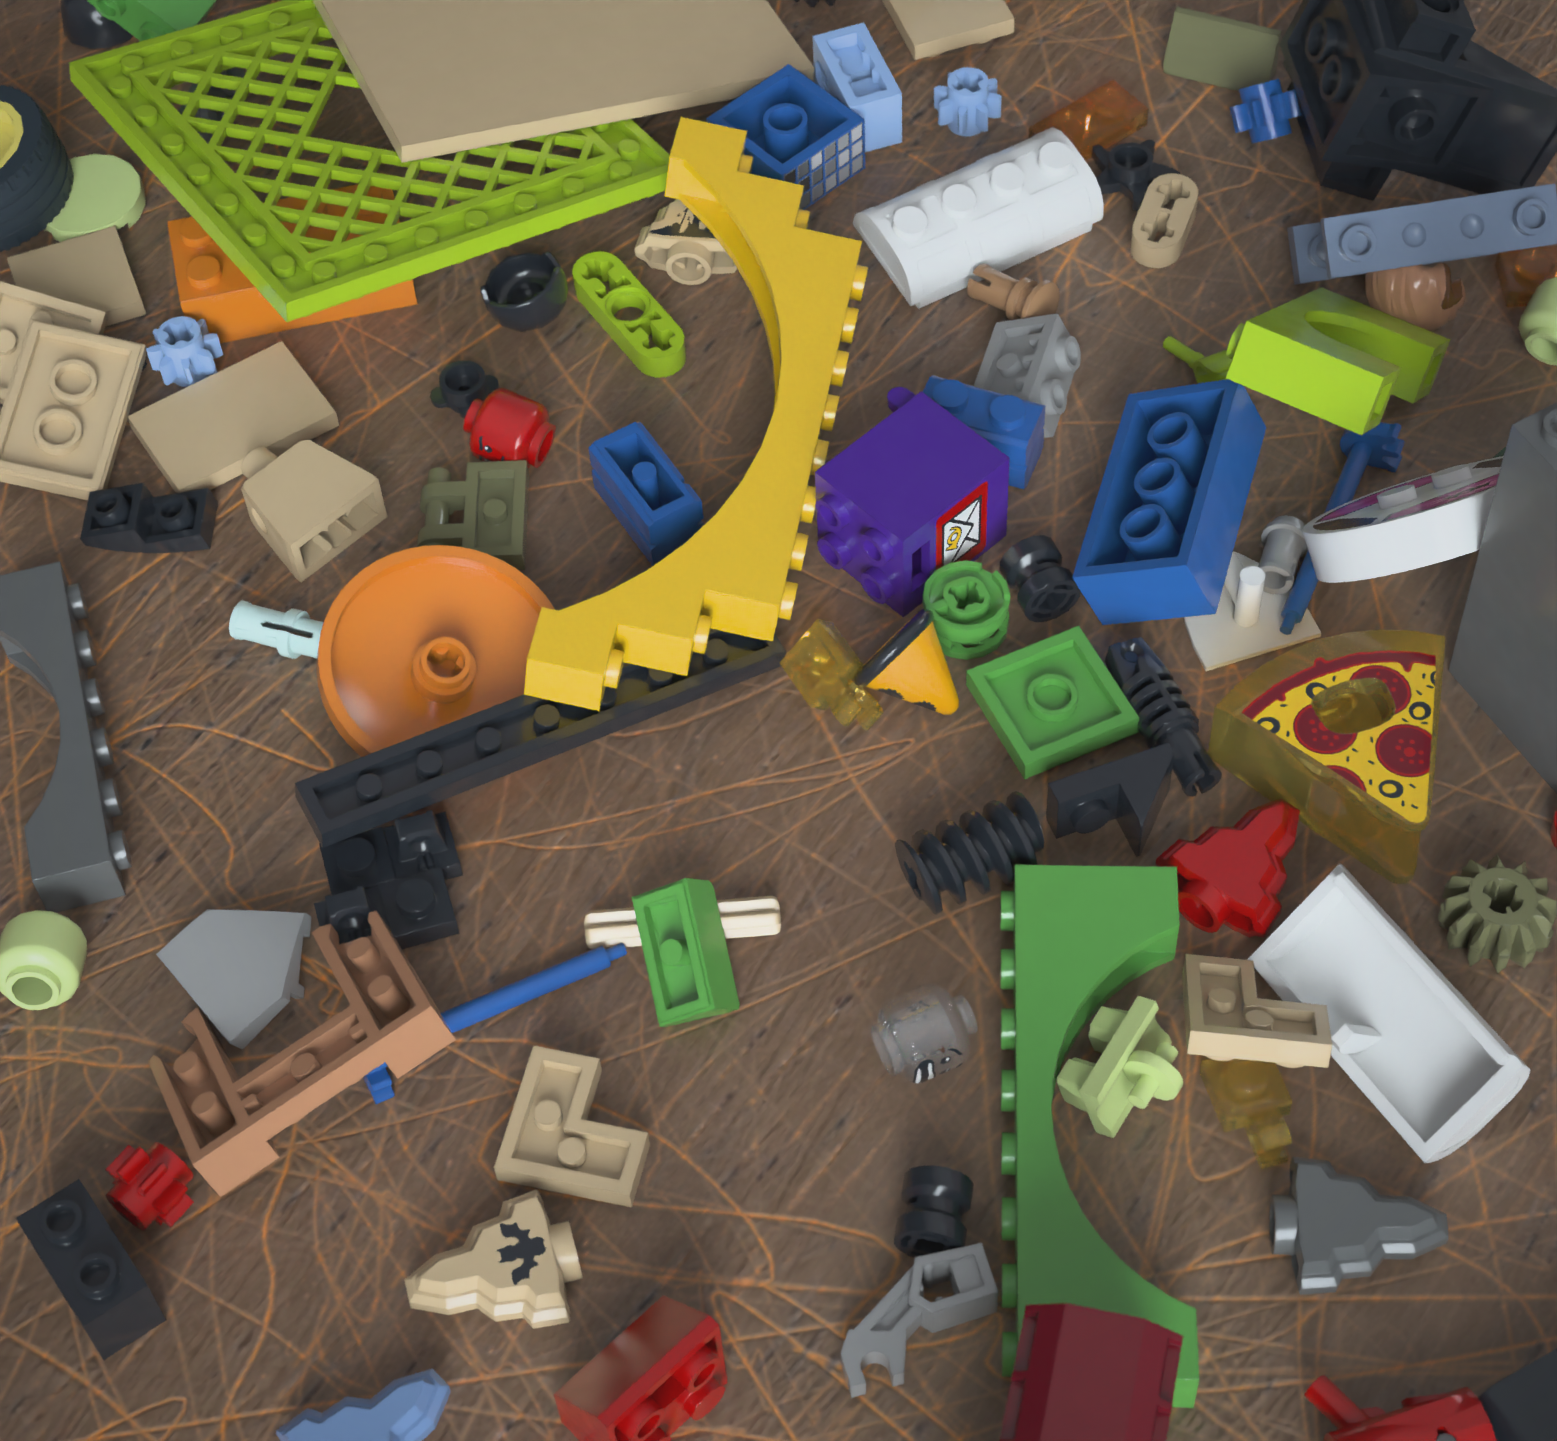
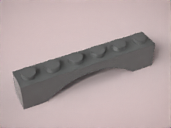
[0,561,132,913]

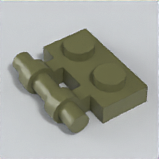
[417,460,529,570]

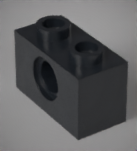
[16,1179,166,1361]

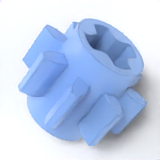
[934,67,1002,137]
[146,316,223,387]

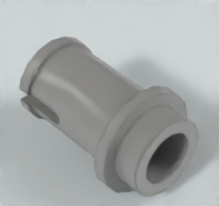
[1257,515,1308,594]

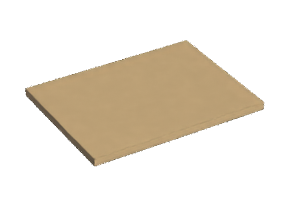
[312,0,815,162]

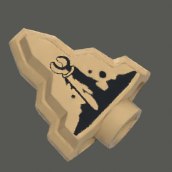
[635,199,737,285]

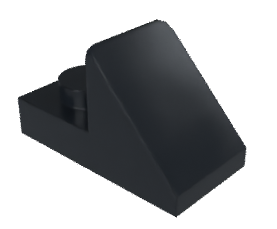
[1046,743,1174,857]

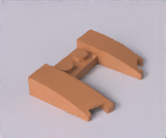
[148,911,456,1197]

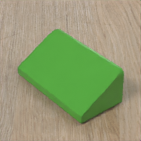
[632,878,740,1027]

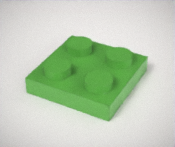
[966,625,1140,779]

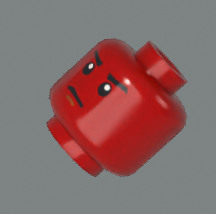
[463,388,556,469]

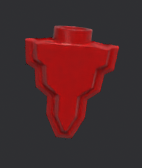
[1155,798,1300,938]

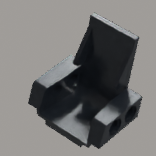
[1279,0,1557,201]

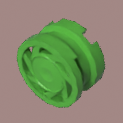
[923,560,1010,660]

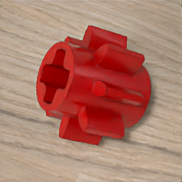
[105,1142,194,1230]

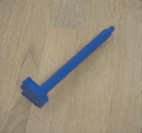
[1279,422,1405,635]
[363,943,627,1104]

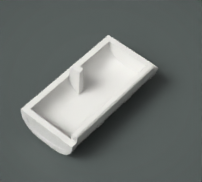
[853,127,1104,309]
[1247,864,1531,1163]

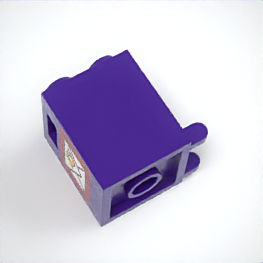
[815,387,1010,618]

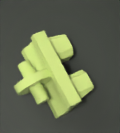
[1057,996,1183,1138]

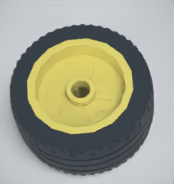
[0,84,73,253]

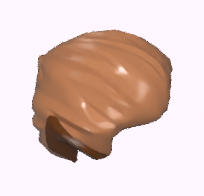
[1365,262,1466,332]

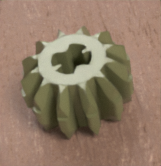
[1438,854,1557,974]

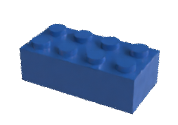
[1072,379,1266,625]

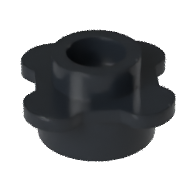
[430,360,499,419]

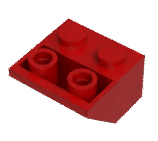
[554,1295,728,1441]

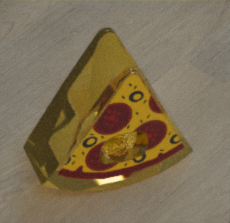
[1208,629,1446,884]

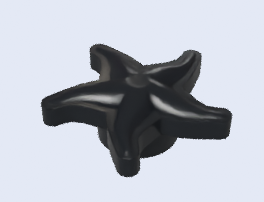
[1092,139,1181,211]

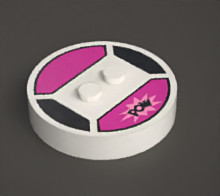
[1302,456,1504,583]

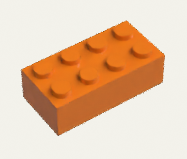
[167,184,417,344]

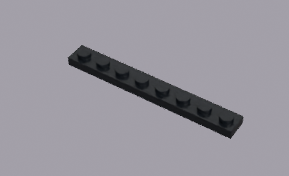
[295,628,786,848]

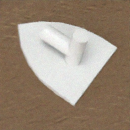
[1184,551,1321,671]

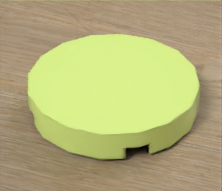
[44,154,146,242]

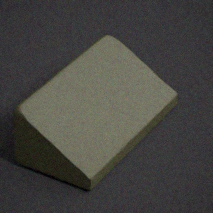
[1163,6,1282,91]

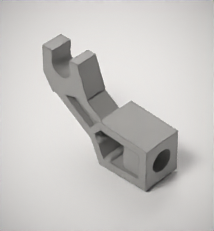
[840,1243,998,1398]

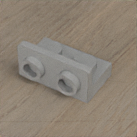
[974,313,1081,438]

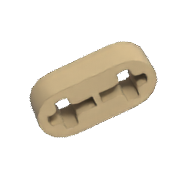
[1130,173,1198,268]

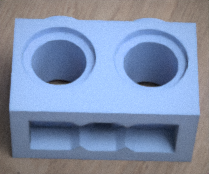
[813,22,902,152]

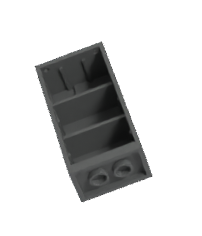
[1448,402,1557,794]

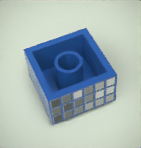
[706,64,865,210]

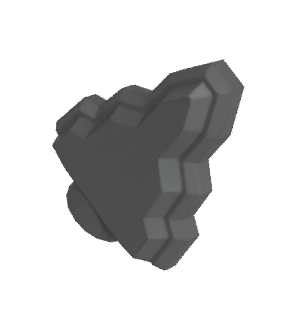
[1269,1157,1449,1295]

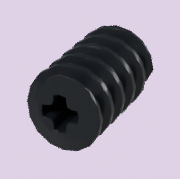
[895,791,1045,915]

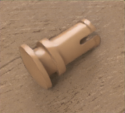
[967,263,1060,320]

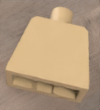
[241,440,387,582]

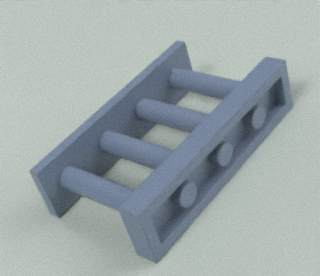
[1287,183,1557,285]

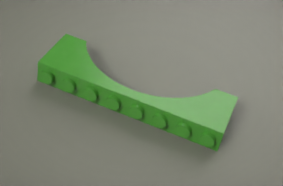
[1000,865,1199,1408]

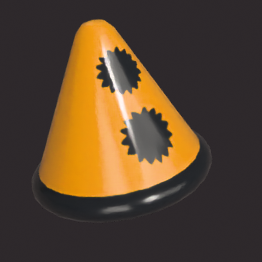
[853,609,959,715]

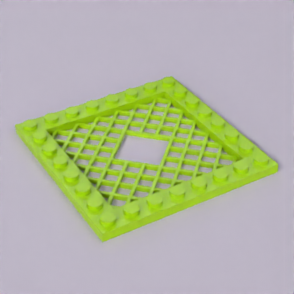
[69,0,670,322]

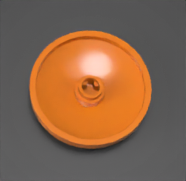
[316,545,555,757]

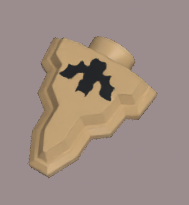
[404,1190,583,1329]

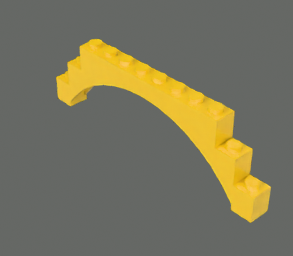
[524,117,868,711]

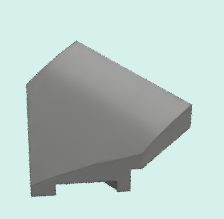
[156,909,312,1049]

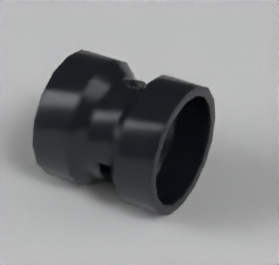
[999,535,1081,623]
[894,1165,974,1258]

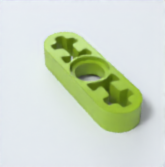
[572,251,686,378]

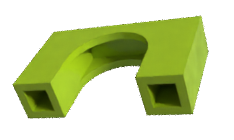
[1226,287,1451,435]

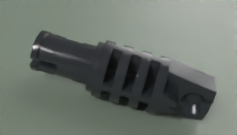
[1105,637,1222,796]

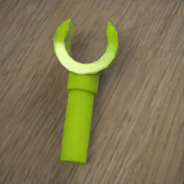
[1163,336,1232,384]

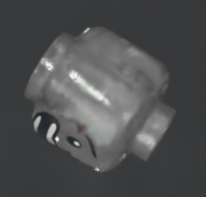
[870,983,978,1084]

